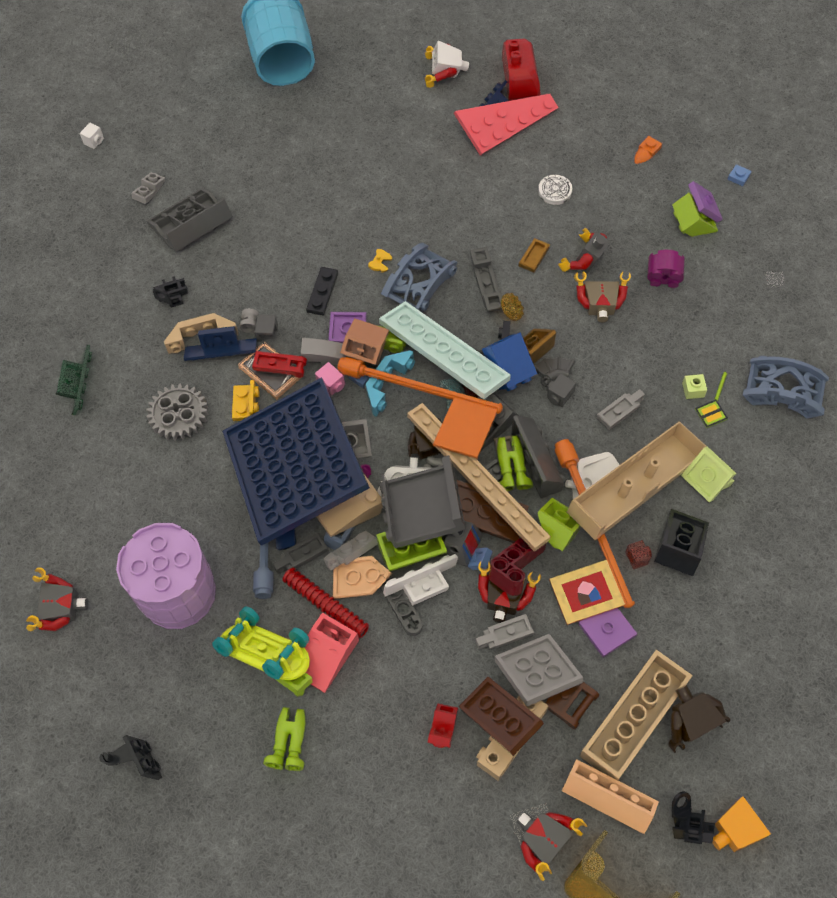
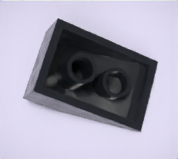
[654,509,709,576]

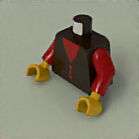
[478,561,541,623]

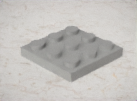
[495,634,583,706]

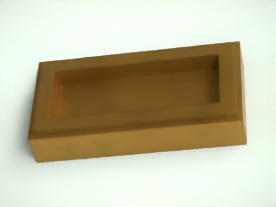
[519,238,550,273]

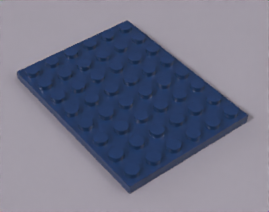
[222,377,370,546]

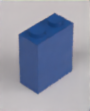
[482,332,537,391]

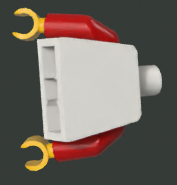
[425,41,469,88]

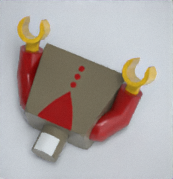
[574,271,631,322]

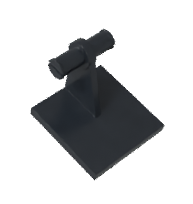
[99,735,162,780]

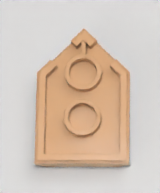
[333,556,392,599]

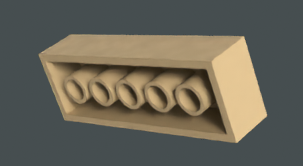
[580,650,693,780]

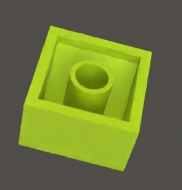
[672,193,718,237]
[537,498,581,551]

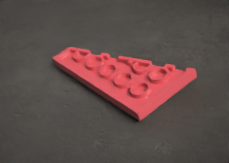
[454,94,559,155]

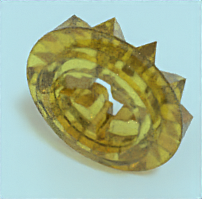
[501,293,524,321]

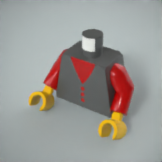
[558,228,610,274]
[26,568,88,631]
[517,812,587,881]

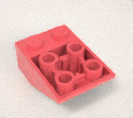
[304,613,359,693]

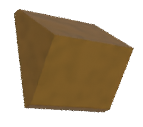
[523,329,556,364]

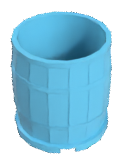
[241,0,315,86]

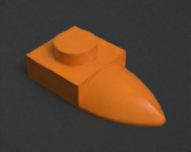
[634,136,662,164]

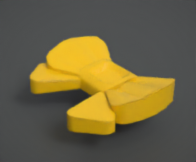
[368,249,392,273]

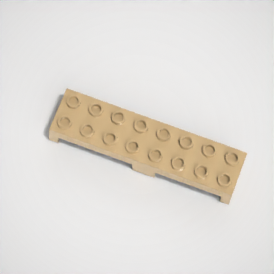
[567,422,707,540]

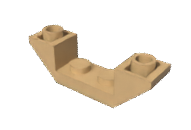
[164,313,239,354]

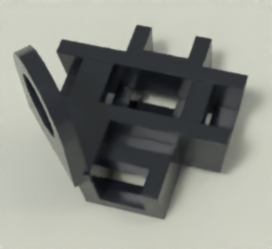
[153,276,188,308]
[672,791,715,844]

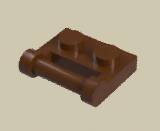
[545,682,600,730]

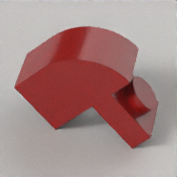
[428,703,458,748]

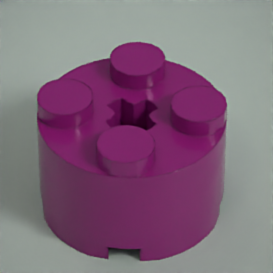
[647,250,685,288]

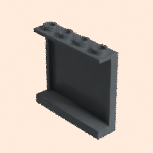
[379,455,466,548]

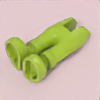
[497,435,533,492]
[263,707,306,771]

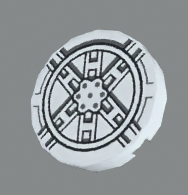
[538,175,572,205]

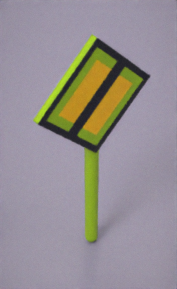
[695,372,728,428]

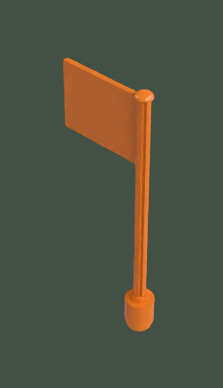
[337,356,503,459]

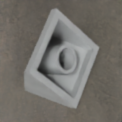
[342,419,372,458]

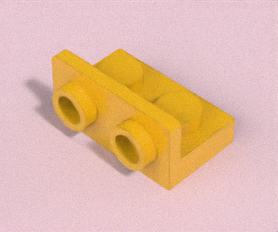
[232,380,260,421]

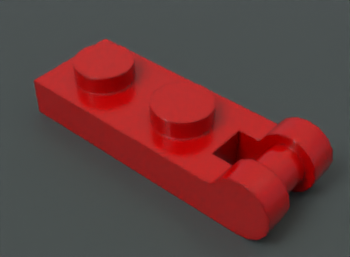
[252,351,307,378]

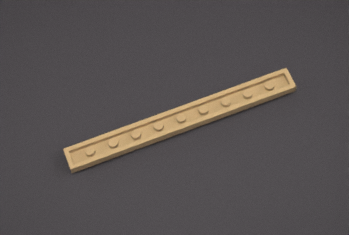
[407,403,551,552]

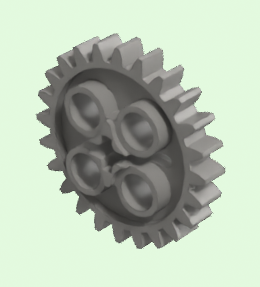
[146,383,209,441]

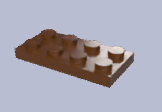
[457,480,529,543]
[458,677,544,756]

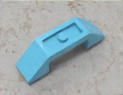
[366,350,415,416]

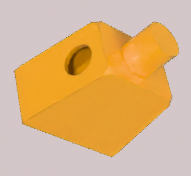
[712,797,771,852]

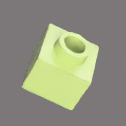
[682,374,707,399]

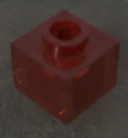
[625,540,652,570]

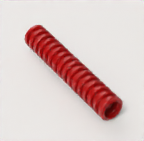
[282,567,369,639]

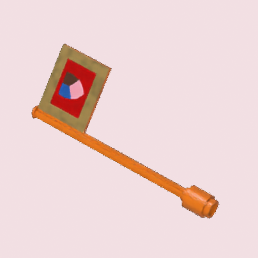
[549,439,635,625]

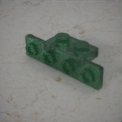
[56,344,92,415]

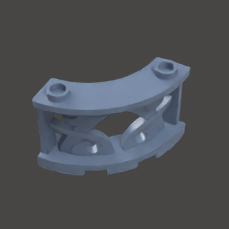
[381,243,457,312]
[743,356,829,418]

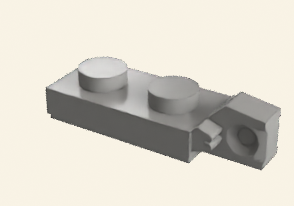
[596,389,645,430]
[323,530,378,570]
[475,614,534,649]

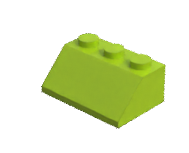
[376,532,447,572]

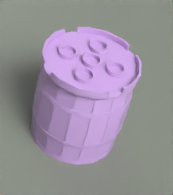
[116,523,216,629]

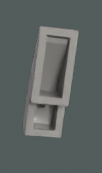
[301,338,356,365]

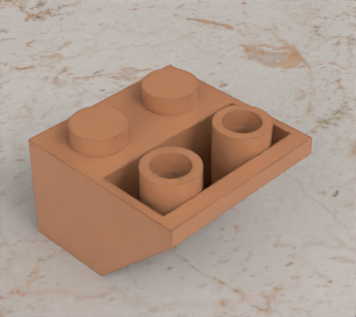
[340,318,389,365]

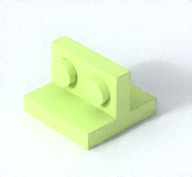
[681,447,736,502]

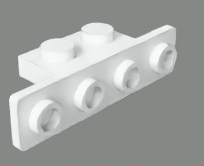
[383,554,458,606]

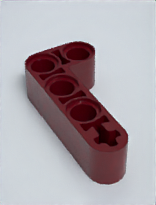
[488,537,547,596]

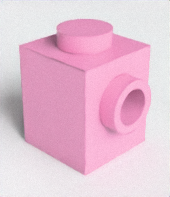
[315,362,345,395]

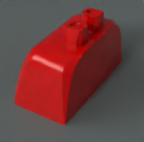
[502,38,541,101]

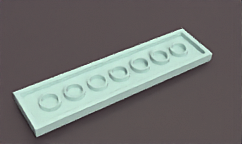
[379,301,511,399]

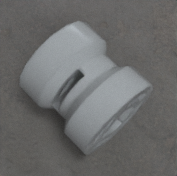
[240,308,259,333]

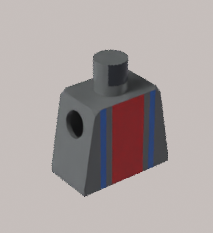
[444,521,483,567]

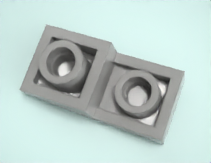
[131,172,165,204]

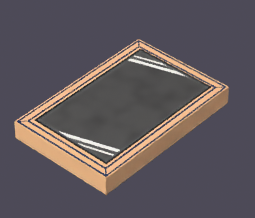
[238,342,302,400]

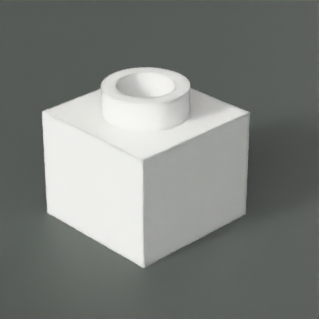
[80,123,104,149]

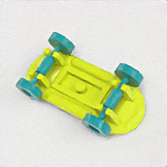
[212,606,310,680]

